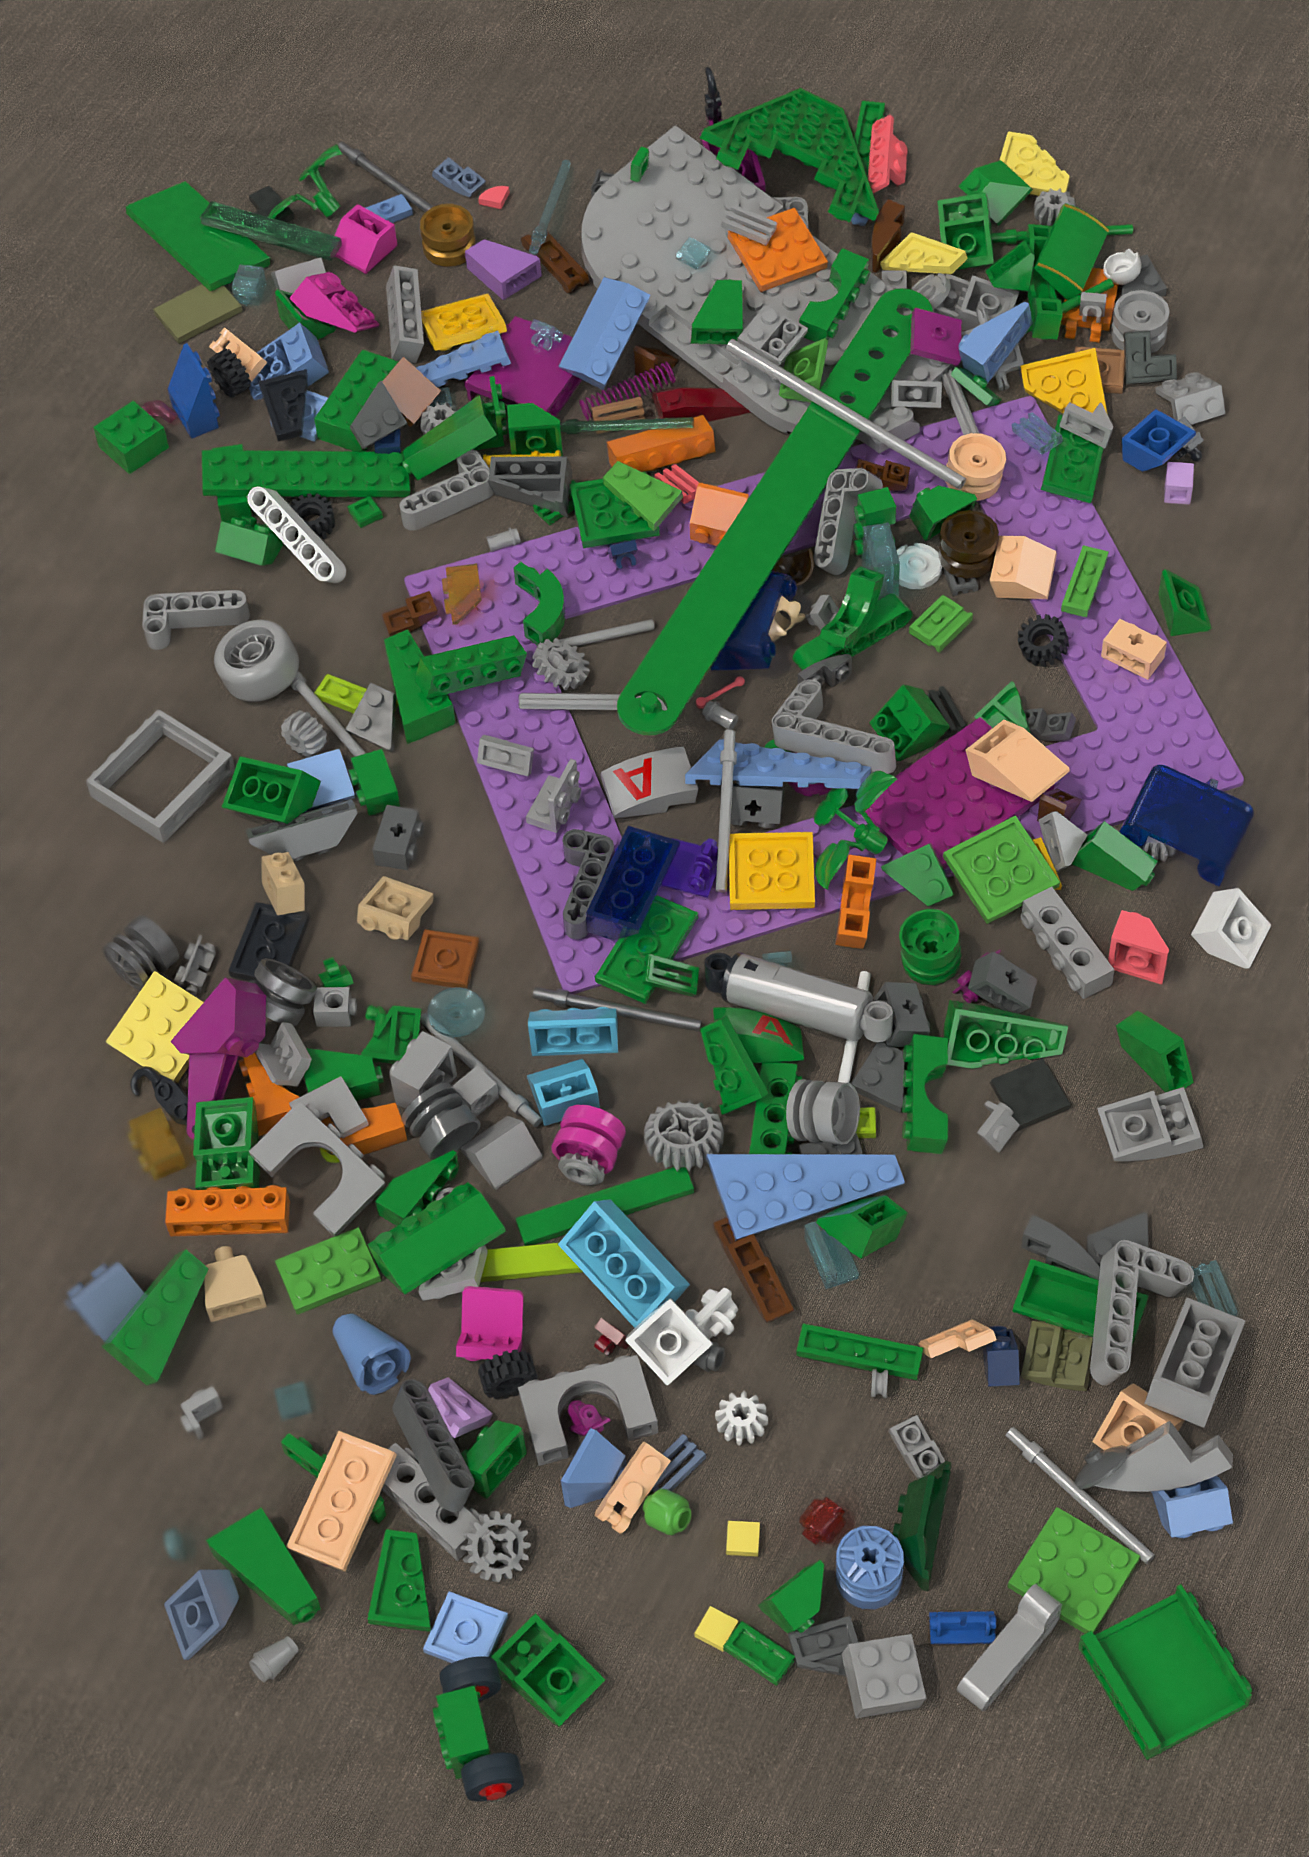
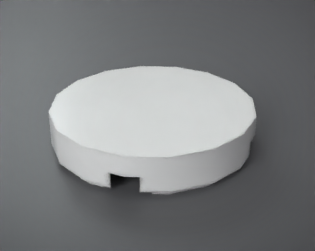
[890,543,942,589]

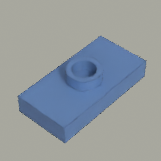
[366,194,413,223]

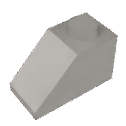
[891,380,942,408]

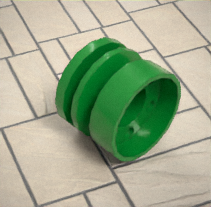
[899,909,961,985]

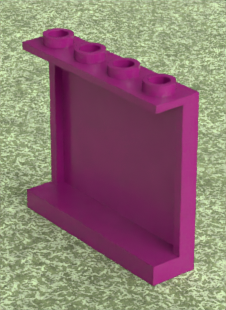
[465,316,582,417]

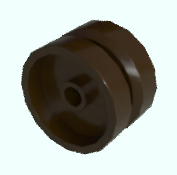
[939,510,999,579]

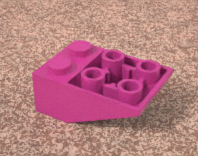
[290,272,380,333]

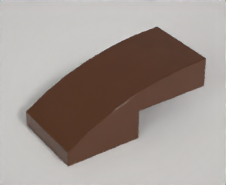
[382,591,438,637]

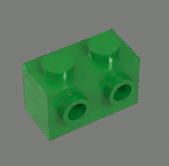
[348,749,400,816]

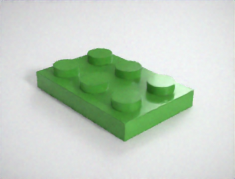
[275,1227,381,1315]

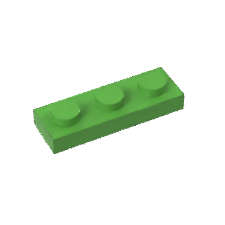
[1061,545,1109,618]

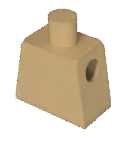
[204,1246,267,1322]

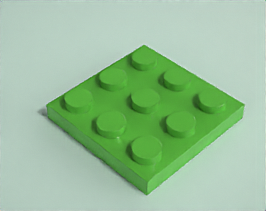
[943,815,1060,924]
[1008,1507,1140,1634]

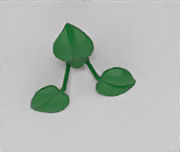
[266,144,342,229]
[814,771,898,890]

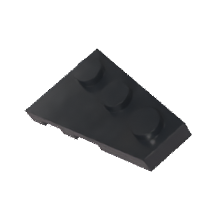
[258,369,308,442]

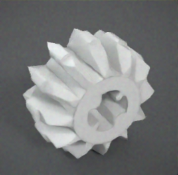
[715,1391,768,1446]

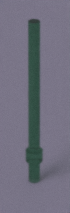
[560,417,694,435]

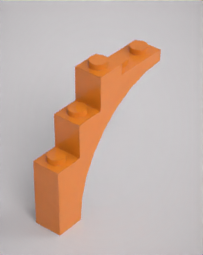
[238,1052,407,1155]

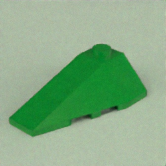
[943,1000,1068,1069]

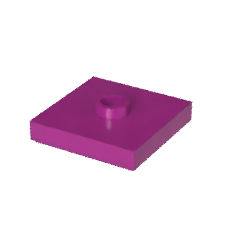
[910,308,962,366]

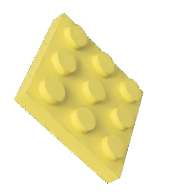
[106,971,204,1083]

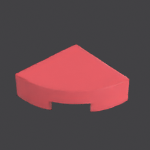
[478,186,510,209]

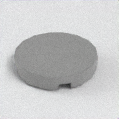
[911,273,951,310]

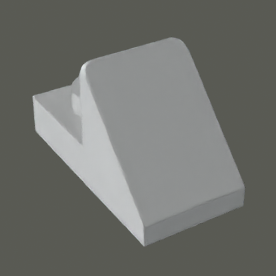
[1060,402,1113,448]

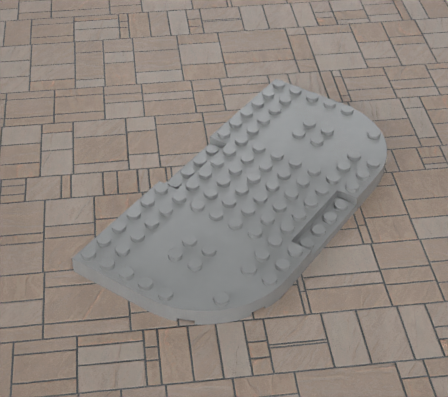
[581,125,962,439]

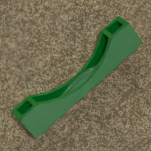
[1025,224,1063,340]

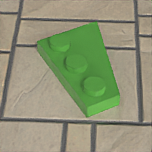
[603,461,683,531]

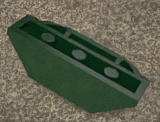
[892,1461,952,1591]

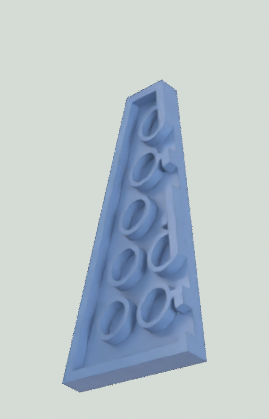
[706,1154,905,1241]

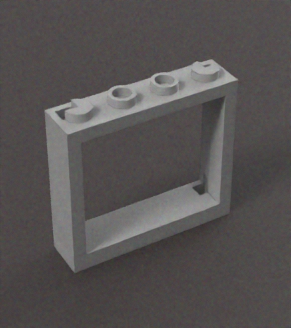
[86,709,235,843]

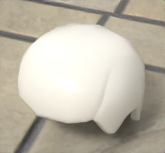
[1103,249,1141,285]

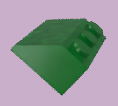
[222,756,321,824]

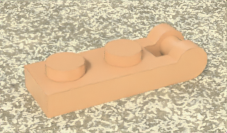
[209,327,267,382]
[595,1441,671,1534]

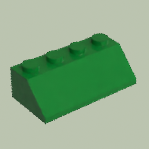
[367,1182,506,1295]

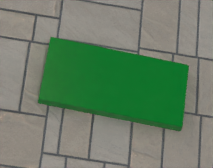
[126,181,270,291]

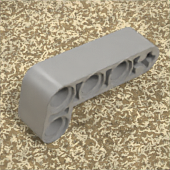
[400,449,494,531]
[814,468,883,575]
[142,590,250,650]
[956,1584,1062,1711]

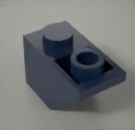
[982,1326,1020,1387]

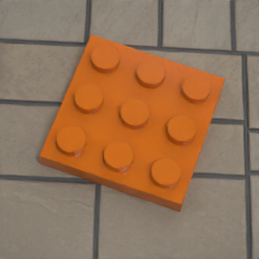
[727,208,828,292]

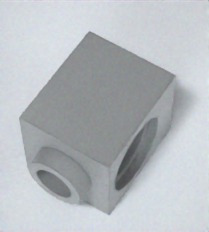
[313,987,357,1027]
[453,1065,499,1116]

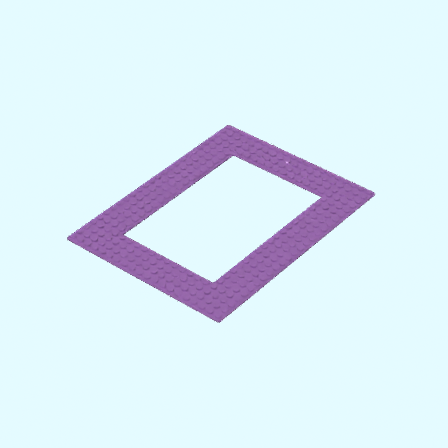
[404,396,1244,994]

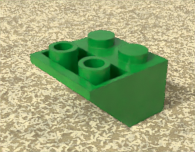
[215,516,284,566]
[869,684,950,761]
[816,1195,908,1259]

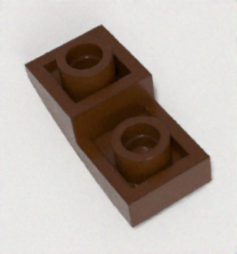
[855,459,911,491]

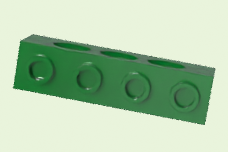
[749,1062,802,1154]

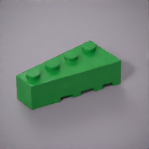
[384,629,456,744]

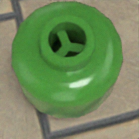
[643,1489,692,1535]

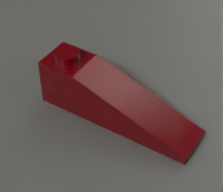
[651,387,752,426]

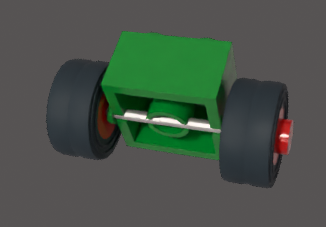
[432,1656,524,1801]

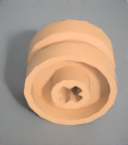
[945,433,1006,501]

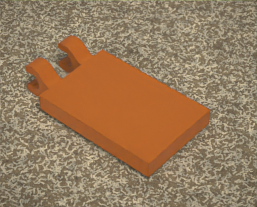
[1061,268,1119,343]

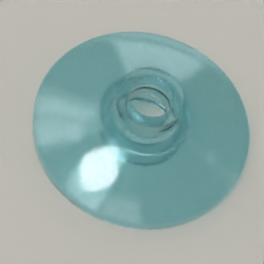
[427,987,485,1037]

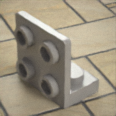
[526,759,581,833]

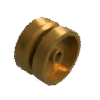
[420,204,476,267]

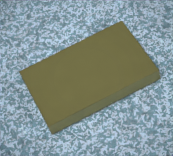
[153,284,242,344]

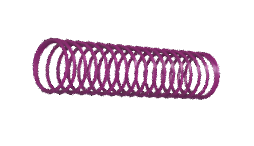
[579,362,676,421]

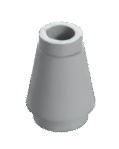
[249,1636,299,1682]

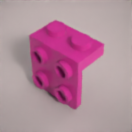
[456,1286,524,1361]

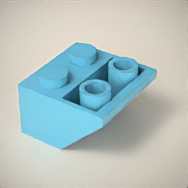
[527,1059,600,1126]

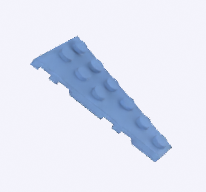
[685,739,871,789]

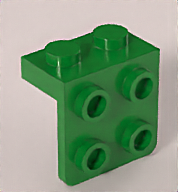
[474,376,508,450]

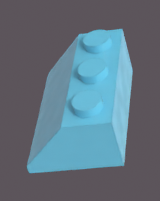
[528,1007,618,1056]

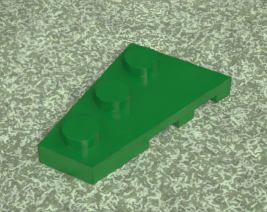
[367,1529,431,1632]

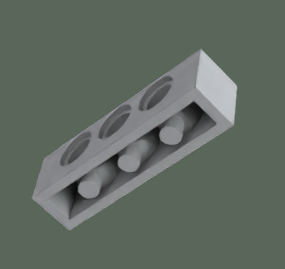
[386,266,424,364]
[1020,887,1114,999]
[382,1442,480,1561]

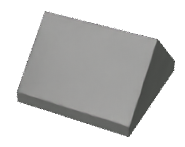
[271,258,326,293]
[460,1116,543,1191]

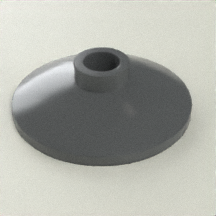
[1075,1445,1129,1489]

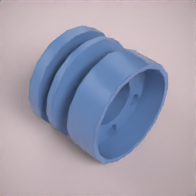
[836,1526,903,1609]

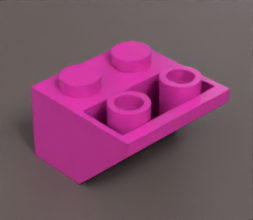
[329,204,398,274]

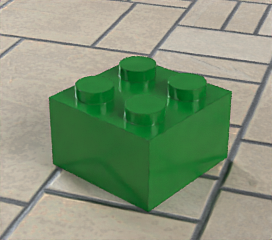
[93,400,169,475]

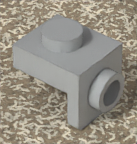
[977,1100,1020,1153]
[180,1386,223,1440]

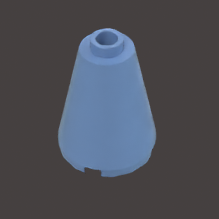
[332,1313,411,1395]

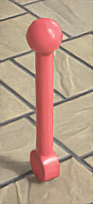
[696,676,745,709]

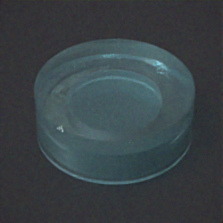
[163,1527,186,1561]

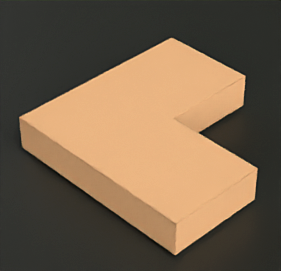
[919,1319,996,1358]

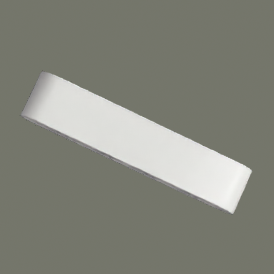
[247,487,346,583]

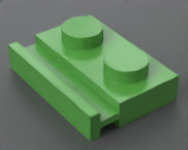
[909,595,973,653]

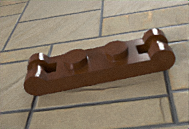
[521,227,589,293]

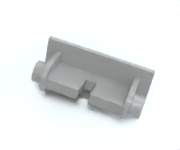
[174,935,216,996]

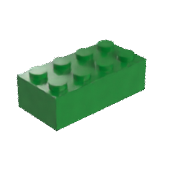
[314,349,398,451]

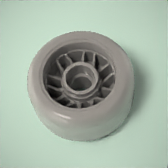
[214,620,299,702]

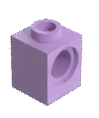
[1164,462,1194,504]

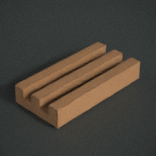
[591,397,646,434]

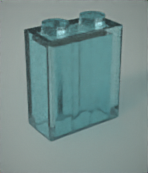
[862,523,900,600]

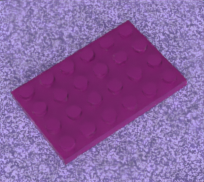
[859,717,1055,870]

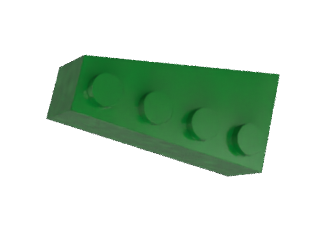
[101,1249,209,1386]

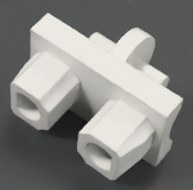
[685,1287,738,1339]

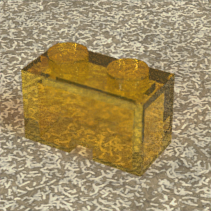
[127,1107,187,1181]

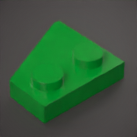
[974,681,1031,733]
[881,843,955,906]
[361,1005,421,1064]

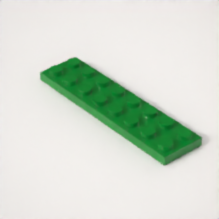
[202,450,410,497]

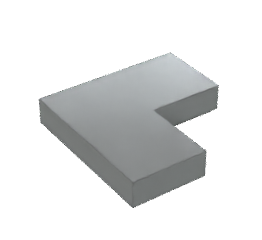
[289,1076,369,1139]

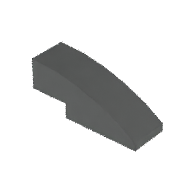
[1021,1215,1100,1280]

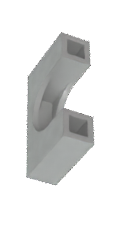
[249,1101,386,1237]
[518,1355,658,1466]

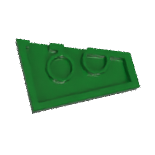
[700,1016,768,1115]

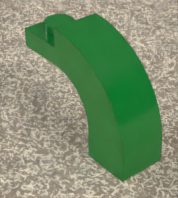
[513,562,565,646]
[819,566,885,649]

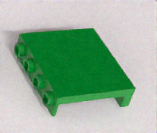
[1078,1584,1252,1760]

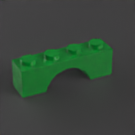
[799,248,871,342]
[902,1034,948,1154]

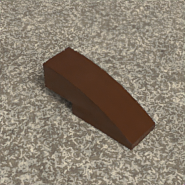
[871,199,905,273]

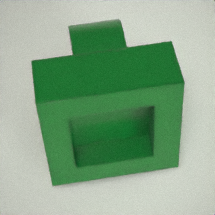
[318,957,354,987]

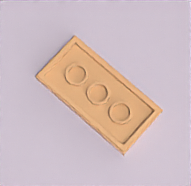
[286,1431,397,1572]

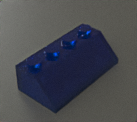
[586,826,680,940]

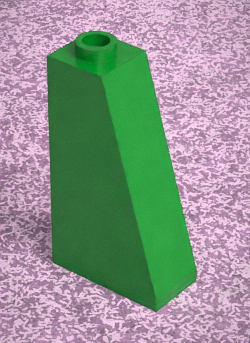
[402,395,497,480]
[206,1507,321,1626]

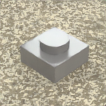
[882,270,907,289]

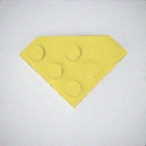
[1000,132,1070,196]

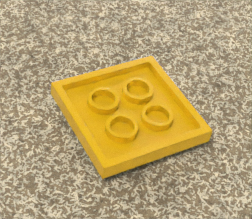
[421,293,507,351]
[729,832,815,910]

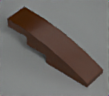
[712,1217,794,1323]

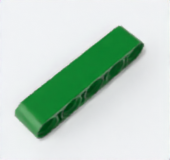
[792,593,913,670]

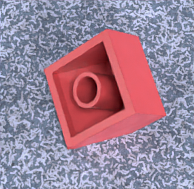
[1108,910,1169,985]

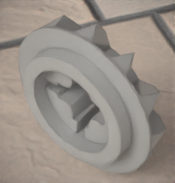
[558,1153,605,1185]

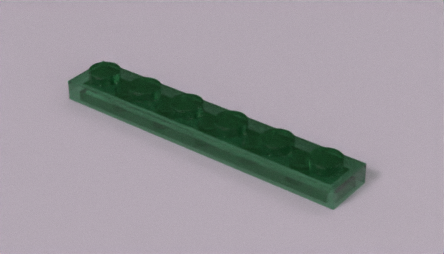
[200,201,342,261]

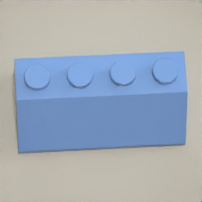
[558,277,650,390]

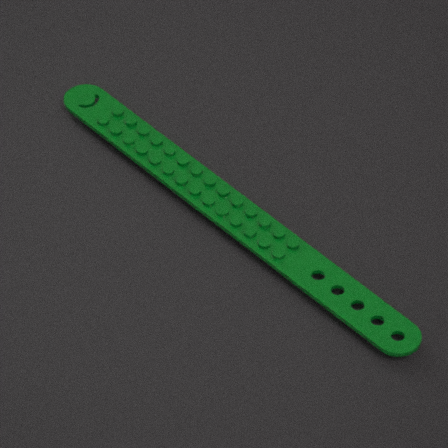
[617,289,933,736]

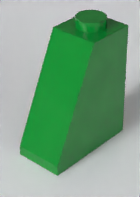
[691,279,743,345]
[1071,821,1158,891]
[1116,1010,1194,1093]
[304,1048,384,1101]

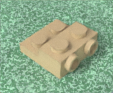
[357,876,434,941]

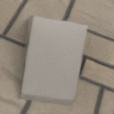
[1039,812,1087,872]

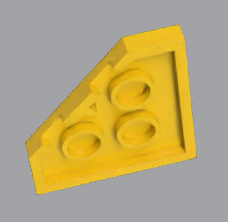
[1021,348,1108,415]

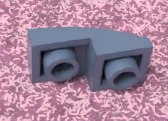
[432,157,486,197]

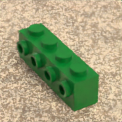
[415,635,527,699]

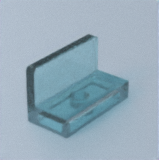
[805,1221,859,1289]

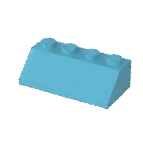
[558,1199,690,1328]

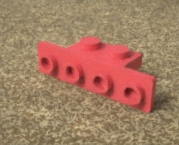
[868,115,908,193]

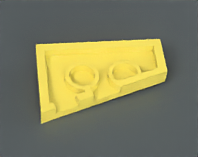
[880,232,968,274]

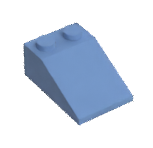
[959,302,1033,382]

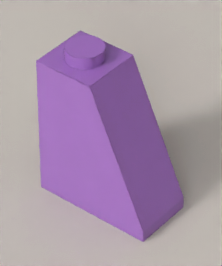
[465,239,541,300]

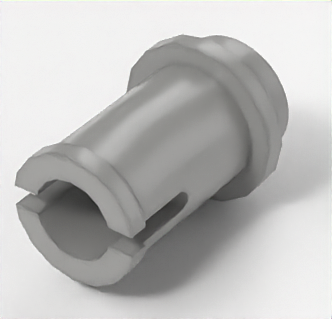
[486,527,521,552]
[702,701,739,730]

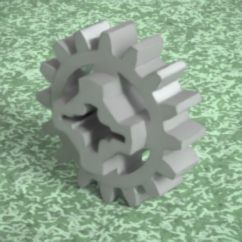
[532,638,590,690]
[460,1511,531,1582]

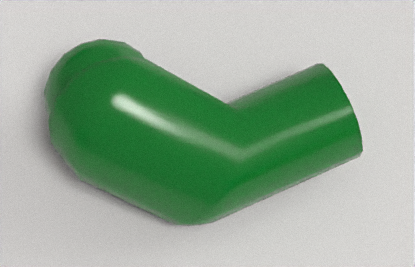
[365,1005,387,1037]

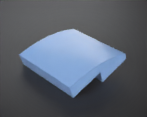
[287,749,355,812]

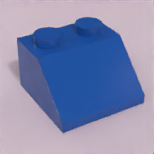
[1122,409,1196,472]

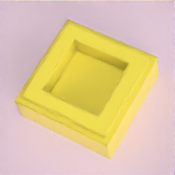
[726,1521,760,1557]
[695,1606,739,1652]

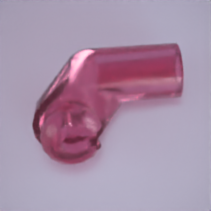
[142,400,177,424]

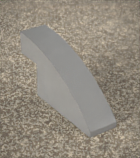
[1094,1421,1233,1492]

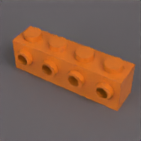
[607,415,716,472]
[165,1185,290,1236]

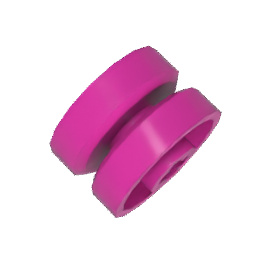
[551,1105,626,1174]

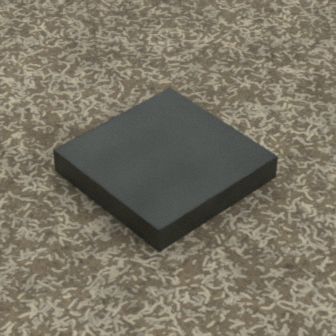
[990,1058,1070,1131]

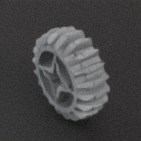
[644,1099,724,1171]

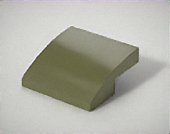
[1021,1321,1093,1391]

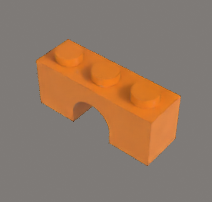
[835,854,877,949]

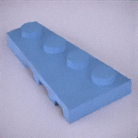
[416,330,511,387]

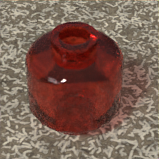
[799,1496,846,1545]

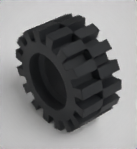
[207,348,251,398]
[290,493,335,539]
[1017,614,1069,667]
[478,1350,538,1399]

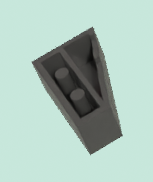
[489,456,572,517]

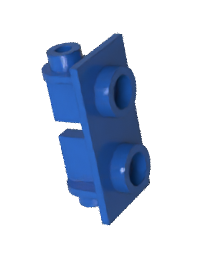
[929,1611,996,1644]

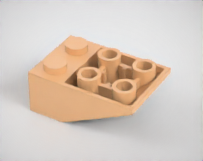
[966,720,1070,802]

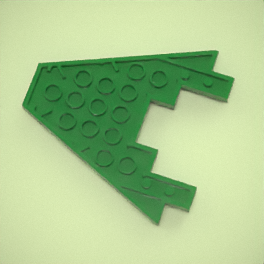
[700,88,879,223]

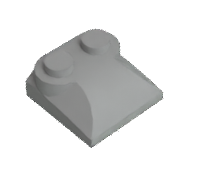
[857,406,920,453]

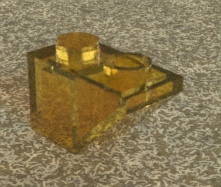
[442,563,482,625]

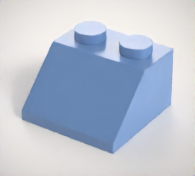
[1151,1475,1233,1538]

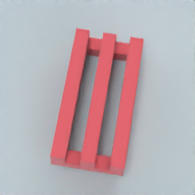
[654,464,699,504]

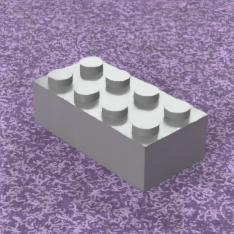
[1144,1298,1246,1428]

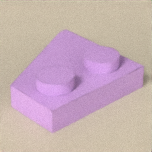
[428,1377,493,1438]

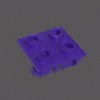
[654,838,718,898]

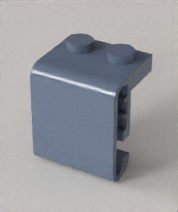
[63,1262,144,1342]

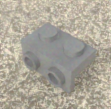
[255,1022,312,1087]

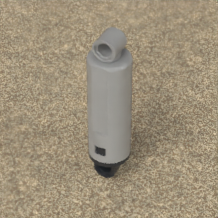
[704,952,893,1042]

